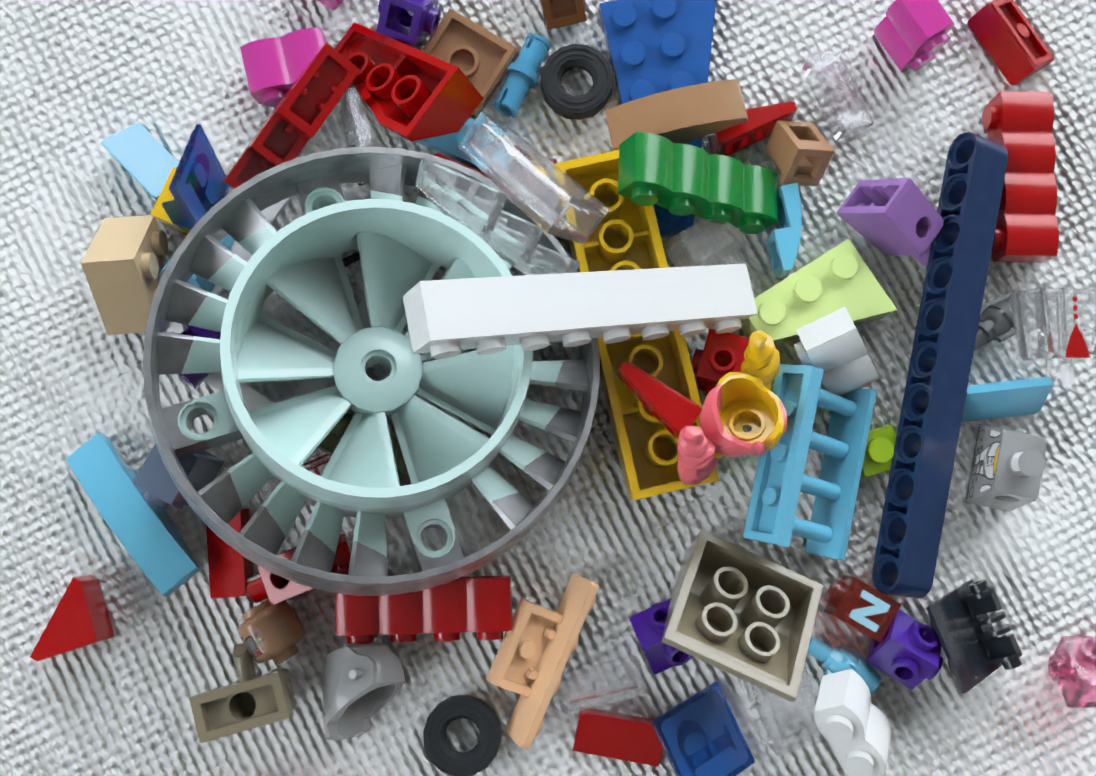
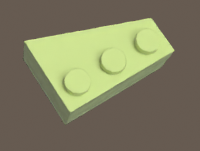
[741,239,897,345]

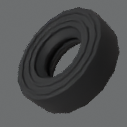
[540,44,614,120]
[423,695,502,776]

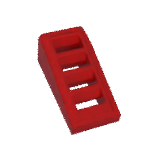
[708,101,797,156]
[616,361,702,439]

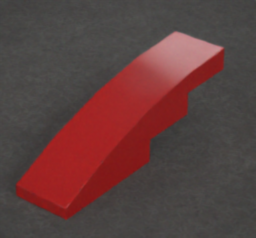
[222,42,361,189]

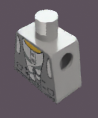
[965,424,1047,511]

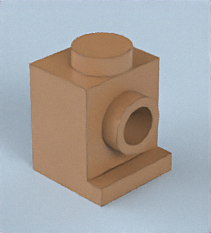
[765,120,835,186]

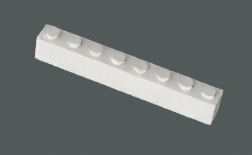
[403,264,758,359]

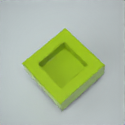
[861,424,896,478]

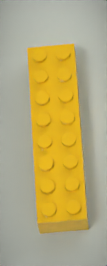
[554,150,720,501]

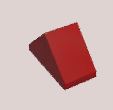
[30,575,115,661]

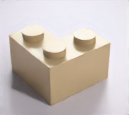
[81,215,168,335]

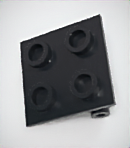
[926,579,1023,694]

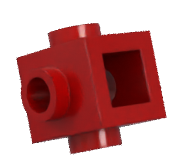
[691,328,749,396]

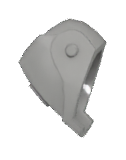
[322,643,405,740]

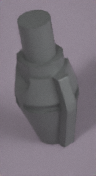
[974,293,1030,351]

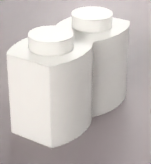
[794,306,879,396]
[814,669,891,776]

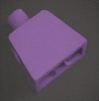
[836,178,943,265]

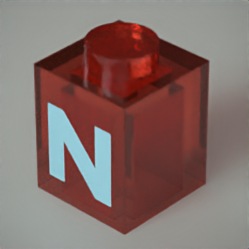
[823,574,901,643]

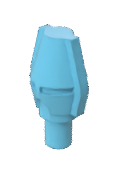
[807,636,882,696]

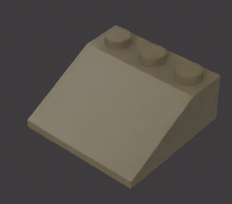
[661,529,823,702]

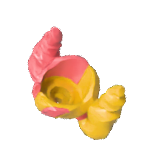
[677,331,787,485]

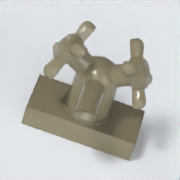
[189,643,297,743]

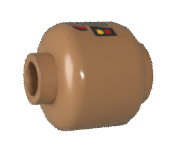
[238,599,305,666]

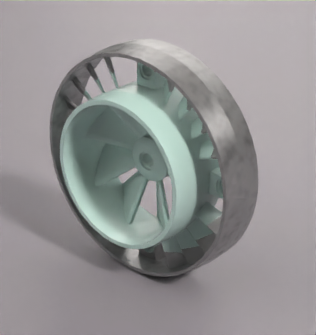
[143,147,600,596]

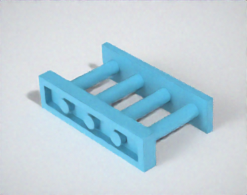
[743,364,877,561]

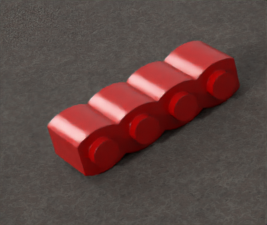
[982,91,1059,263]
[335,575,512,644]

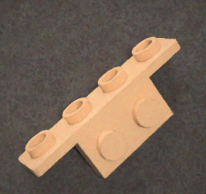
[486,573,599,749]

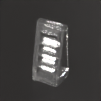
[340,88,389,186]

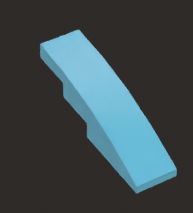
[66,432,201,597]

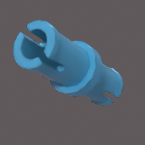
[493,33,551,118]

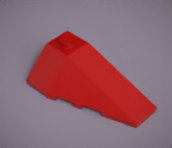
[334,22,483,142]

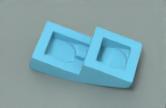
[766,183,802,280]

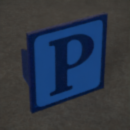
[162,124,229,229]
[651,681,755,776]

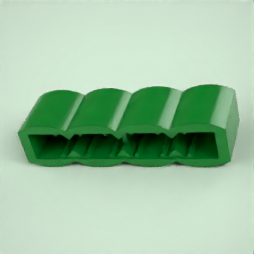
[618,132,778,234]

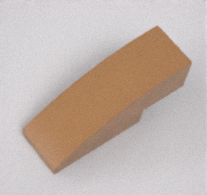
[605,79,748,150]

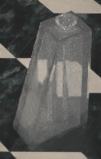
[457,111,609,244]

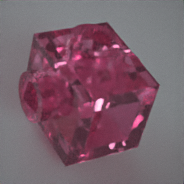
[1048,635,1096,708]

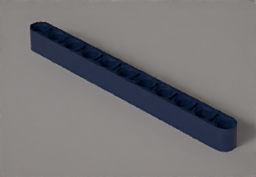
[872,132,1008,599]

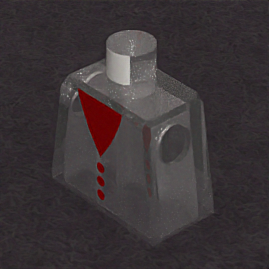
[1010,287,1096,386]

